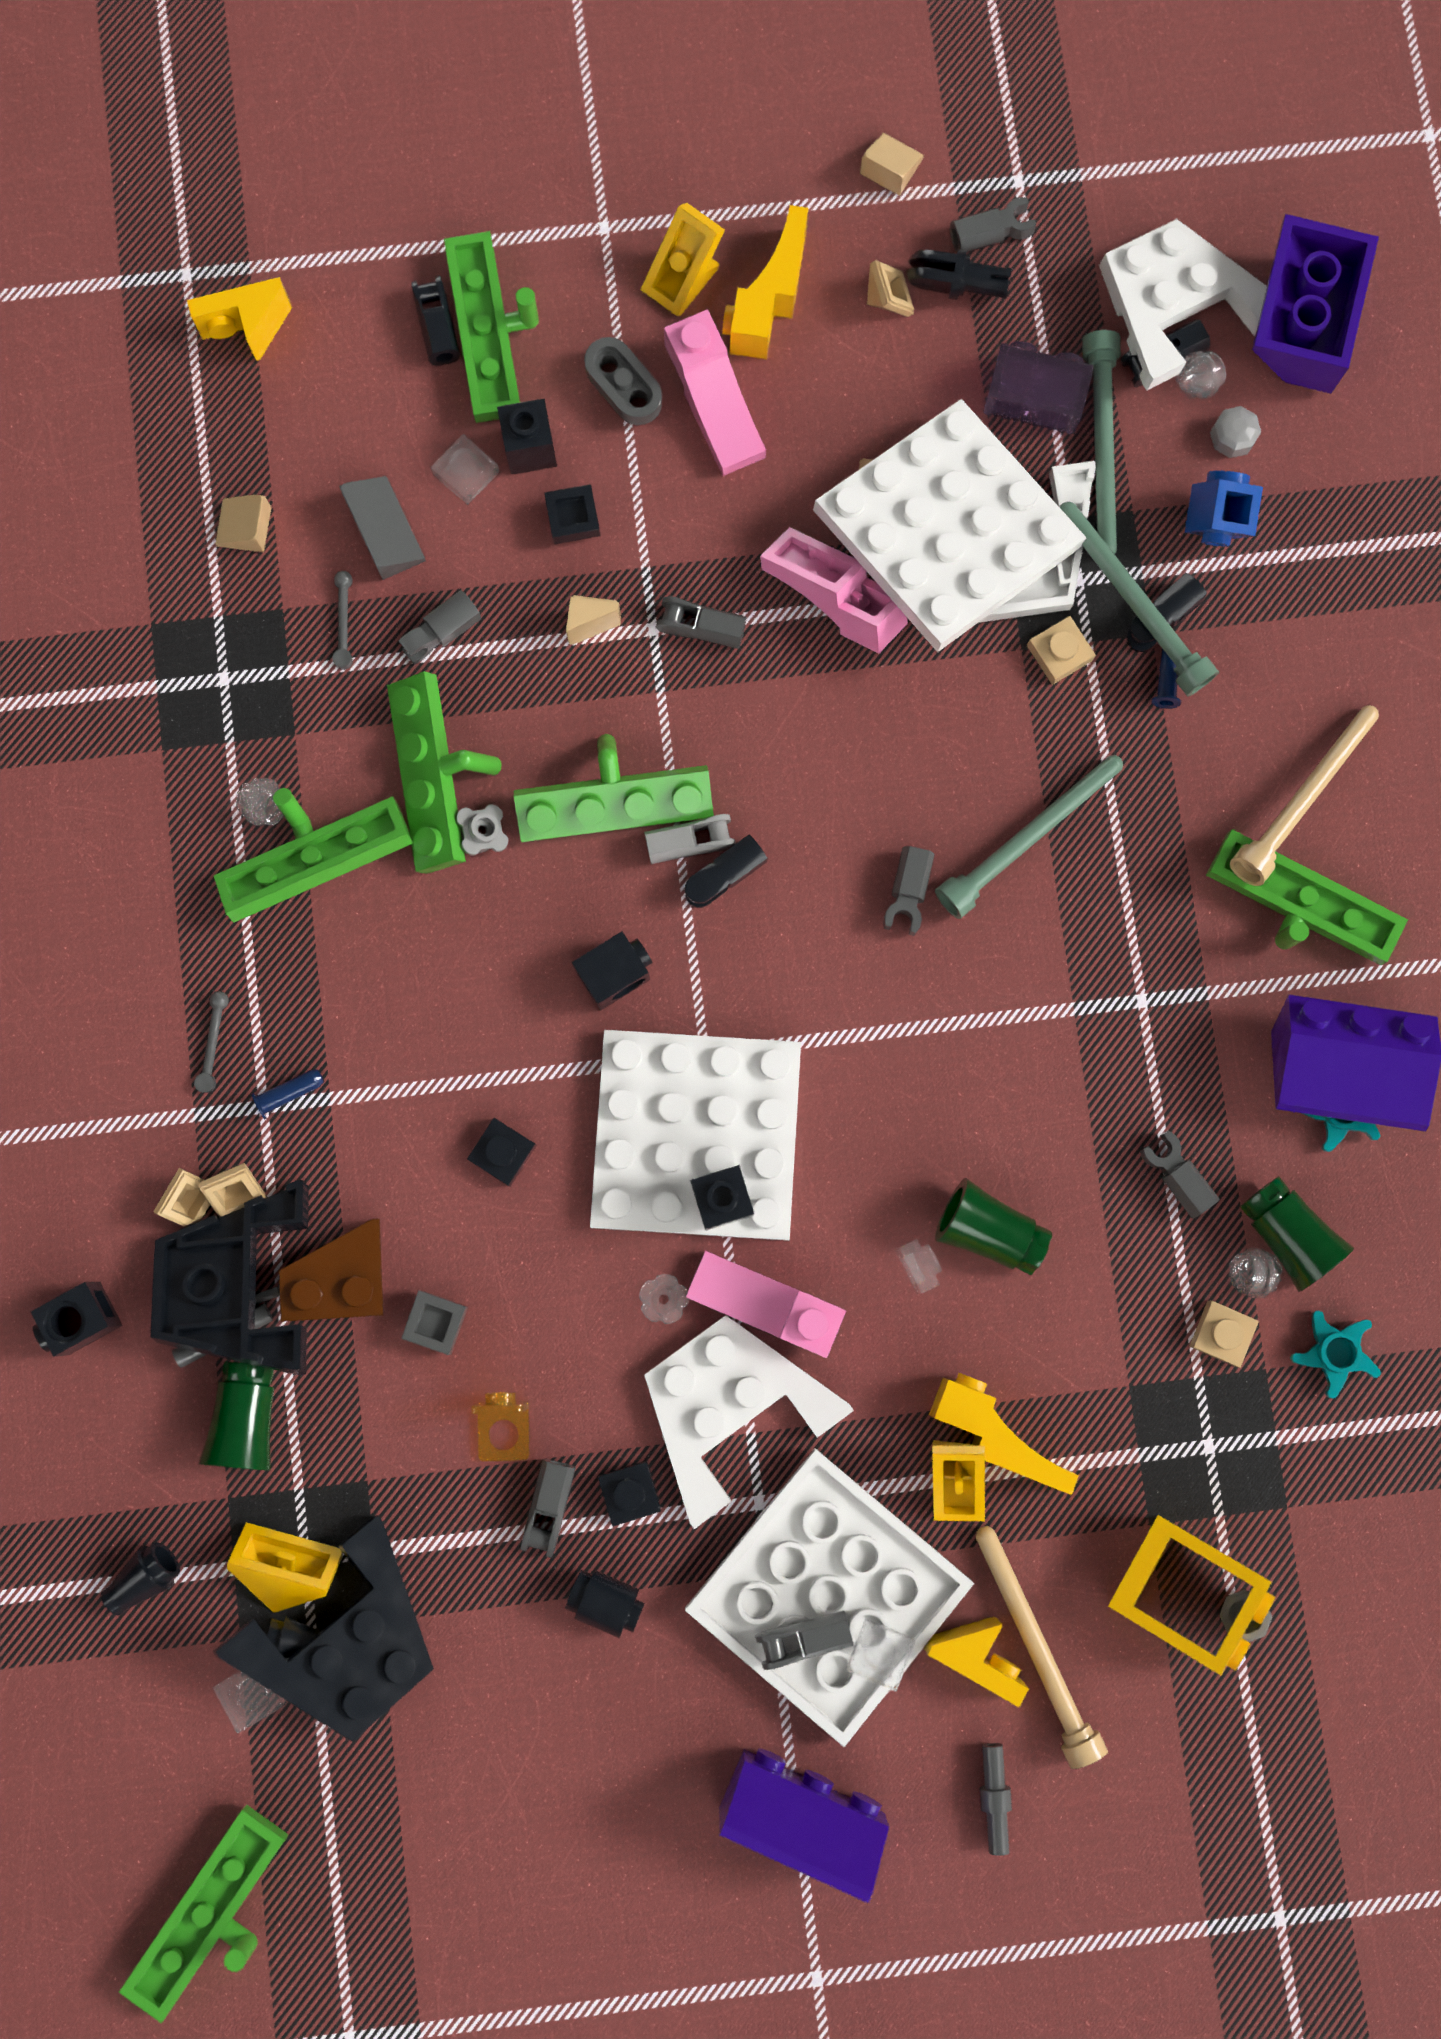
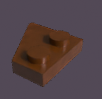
[279,1218,383,1322]

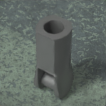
[656,596,747,649]
[521,1459,576,1558]
[755,1610,854,1670]

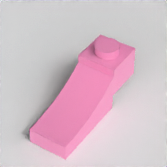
[664,309,766,476]
[760,527,908,654]
[686,1251,846,1358]

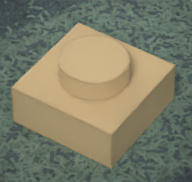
[1027,616,1096,685]
[1189,1301,1259,1368]

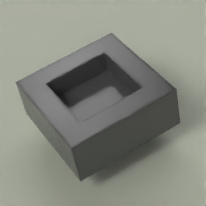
[401,1290,468,1355]

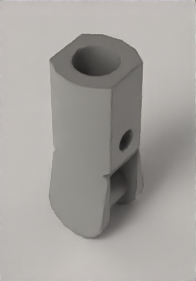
[644,814,736,864]

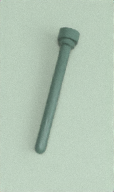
[1082,330,1121,554]
[1059,501,1219,697]
[935,755,1123,919]

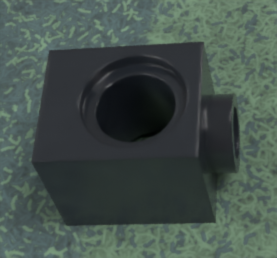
[497,398,557,475]
[572,931,653,1011]
[690,1165,754,1231]
[31,1282,123,1357]

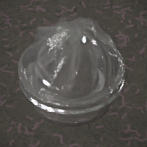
[1175,351,1226,399]
[236,778,283,826]
[1230,1248,1283,1298]

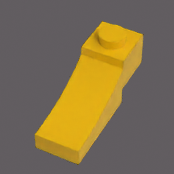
[722,205,808,359]
[929,1373,1079,1495]

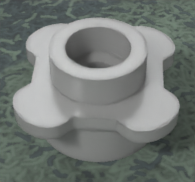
[456,804,508,856]

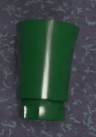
[1240,1176,1354,1292]
[935,1178,1052,1275]
[198,1362,275,1471]

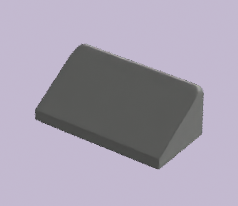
[339,476,426,580]

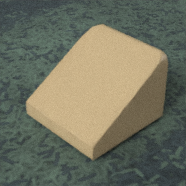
[860,133,924,196]
[215,495,271,552]
[566,595,621,644]

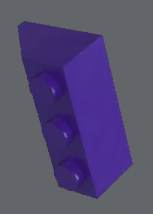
[1252,214,1379,394]
[1271,995,1441,1132]
[719,1748,889,1903]

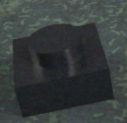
[544,484,601,545]
[467,1118,537,1187]
[598,1460,662,1527]

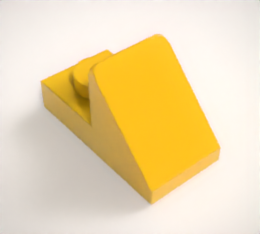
[640,203,725,317]
[187,277,292,361]
[923,1617,1029,1707]

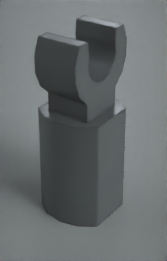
[950,197,1036,253]
[399,590,481,665]
[883,846,935,936]
[1140,1130,1220,1219]

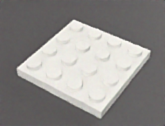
[813,399,1086,652]
[590,1030,801,1241]
[685,1448,974,1747]

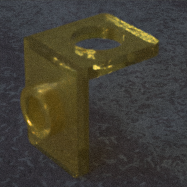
[471,1392,530,1461]

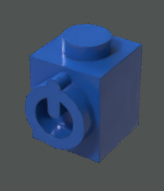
[1185,471,1263,547]

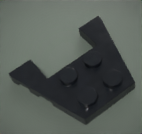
[150,1180,309,1375]
[213,1515,434,1742]

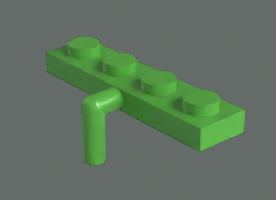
[444,231,539,423]
[387,671,502,874]
[514,734,714,842]
[214,788,413,923]
[1206,829,1408,965]
[119,1805,289,2023]

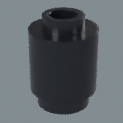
[565,1570,645,1638]

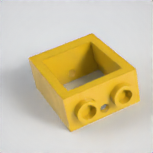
[1108,1515,1276,1675]

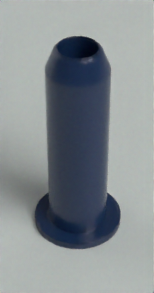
[1152,649,1181,709]
[251,1070,324,1120]

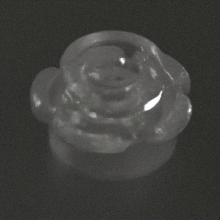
[639,1274,689,1324]

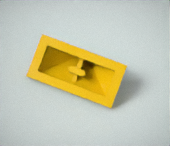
[932,1440,985,1521]
[227,1522,343,1613]

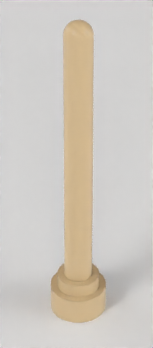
[1230,705,1379,886]
[976,1526,1108,1769]

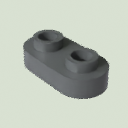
[584,337,662,425]

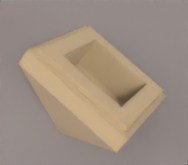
[867,260,914,317]
[198,1163,266,1218]
[153,1168,210,1227]

